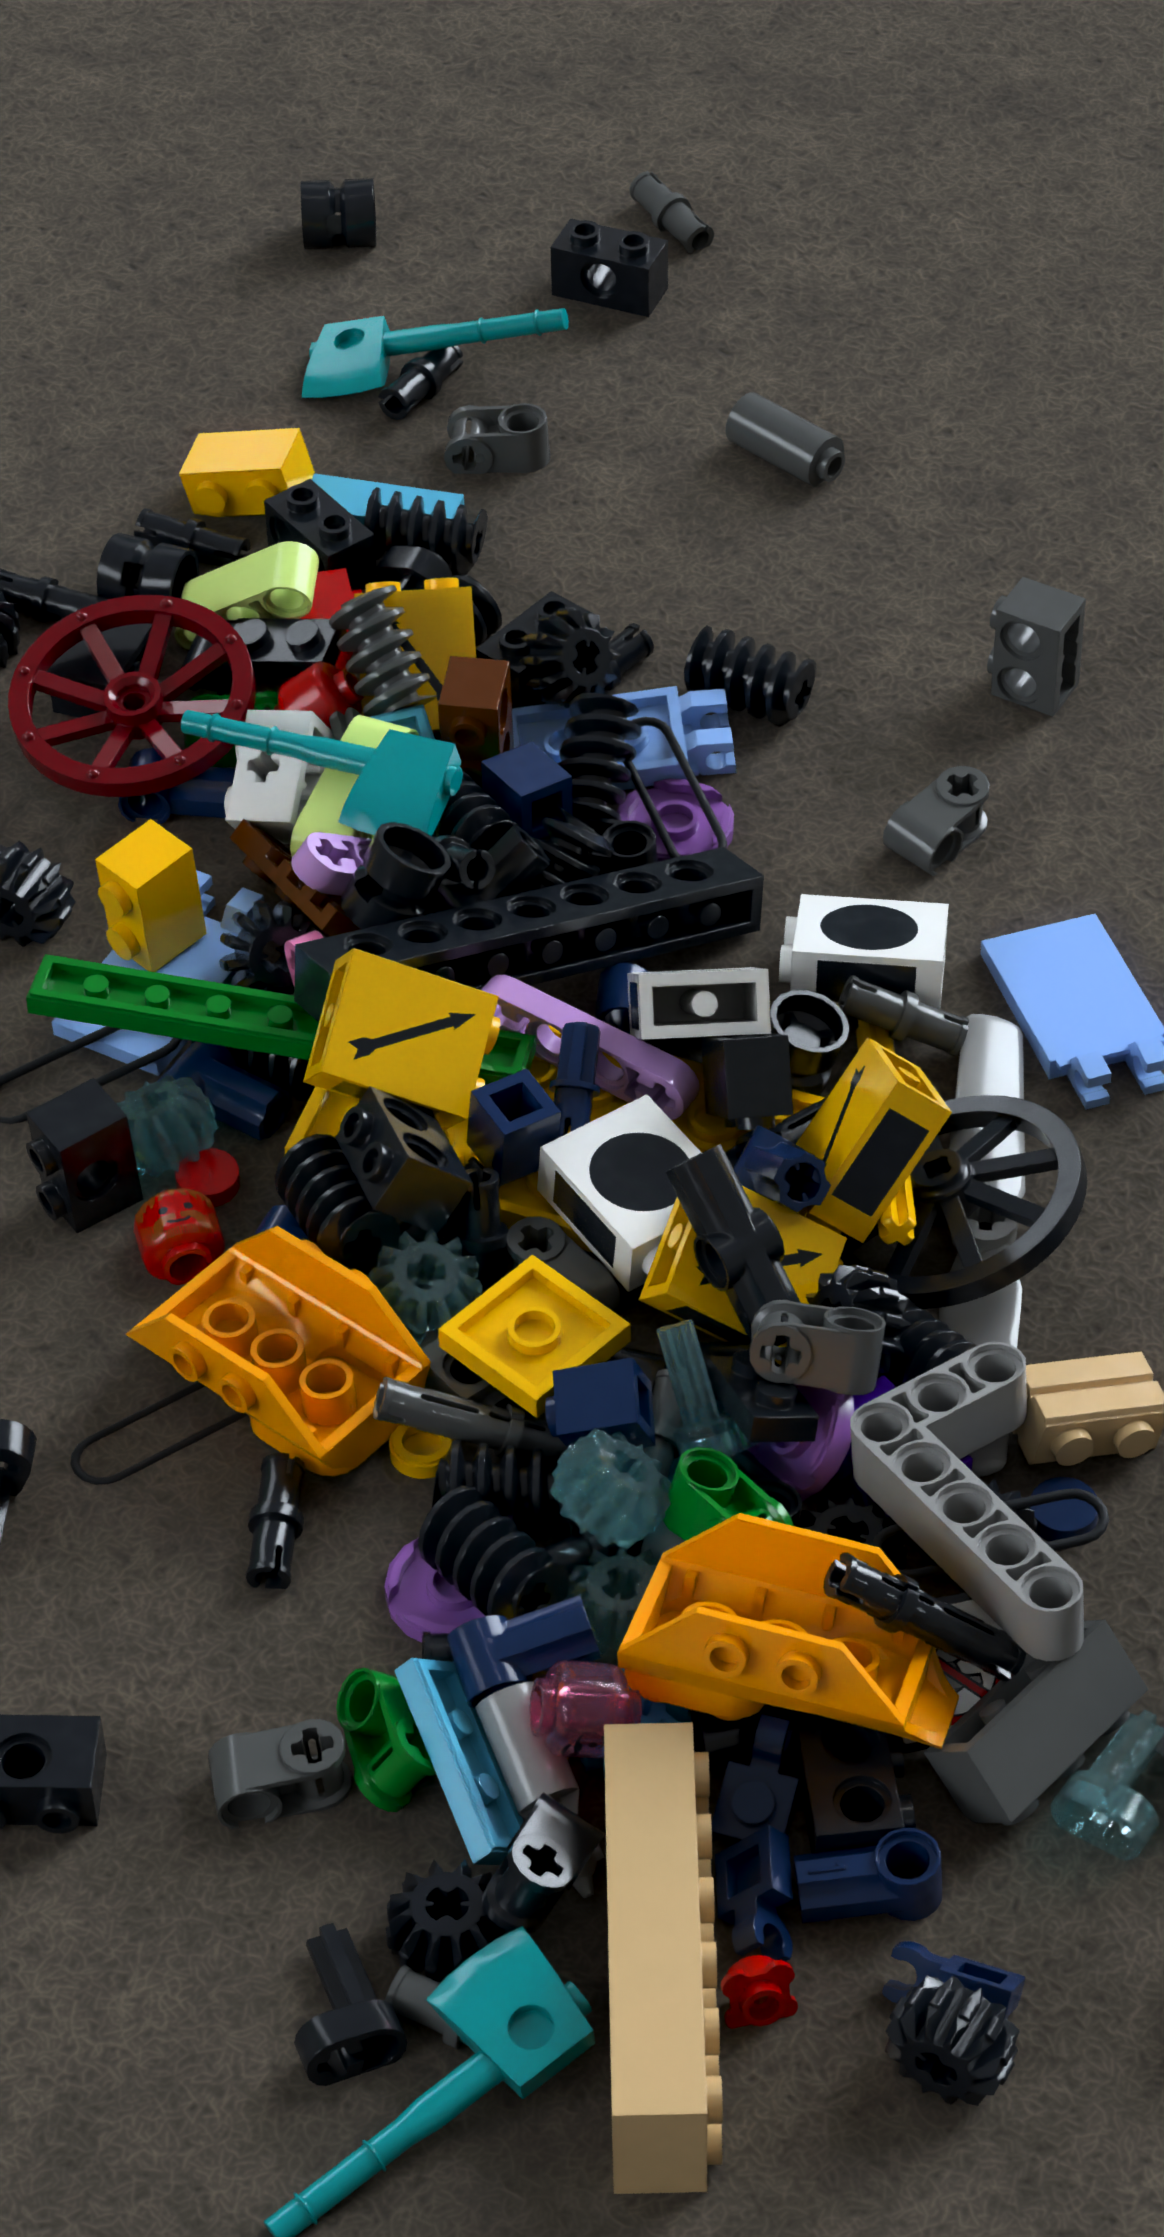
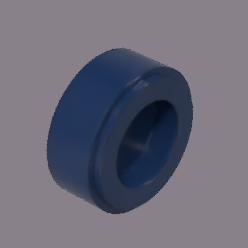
[1029,1477,1098,1541]

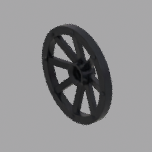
[840,1095,1087,1309]

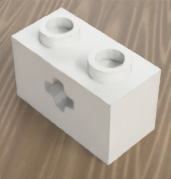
[224,710,334,844]

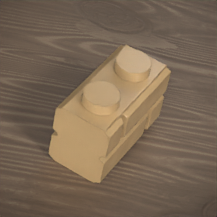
[1013,1351,1164,1466]

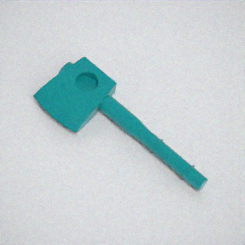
[302,308,569,398]
[181,710,463,836]
[263,1926,595,2237]

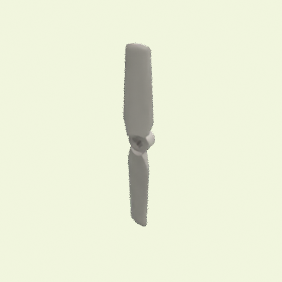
[939,1014,1026,1477]

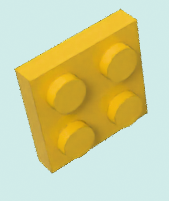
[438,1254,631,1418]

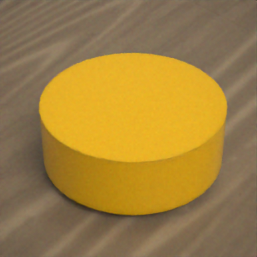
[389,1424,455,1479]

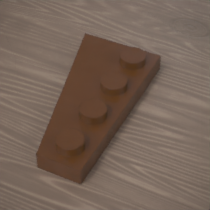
[229,819,361,937]

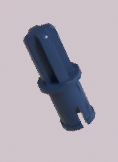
[549,1021,601,1138]

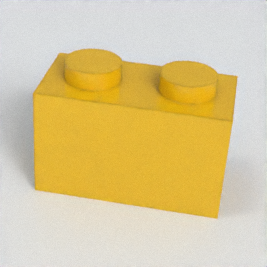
[179,428,315,517]
[95,819,207,972]

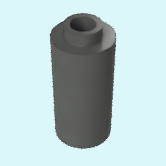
[726,392,845,487]

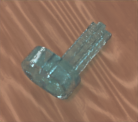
[657,1319,760,1457]
[1050,1710,1164,1860]

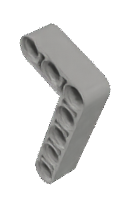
[850,1342,1084,1661]

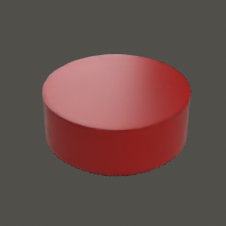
[175,1148,240,1207]

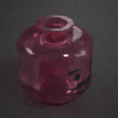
[529,1660,642,1759]

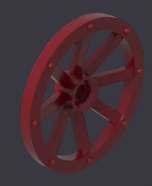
[8,595,256,797]

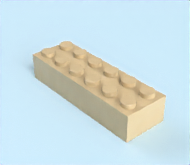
[604,1722,723,2194]

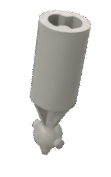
[475,1682,605,1898]

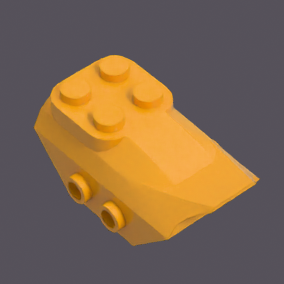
[125,1226,431,1476]
[617,1513,959,1750]

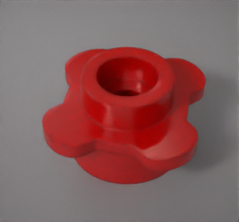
[720,1955,798,2029]

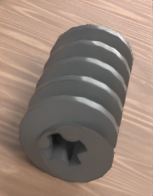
[329,585,437,717]

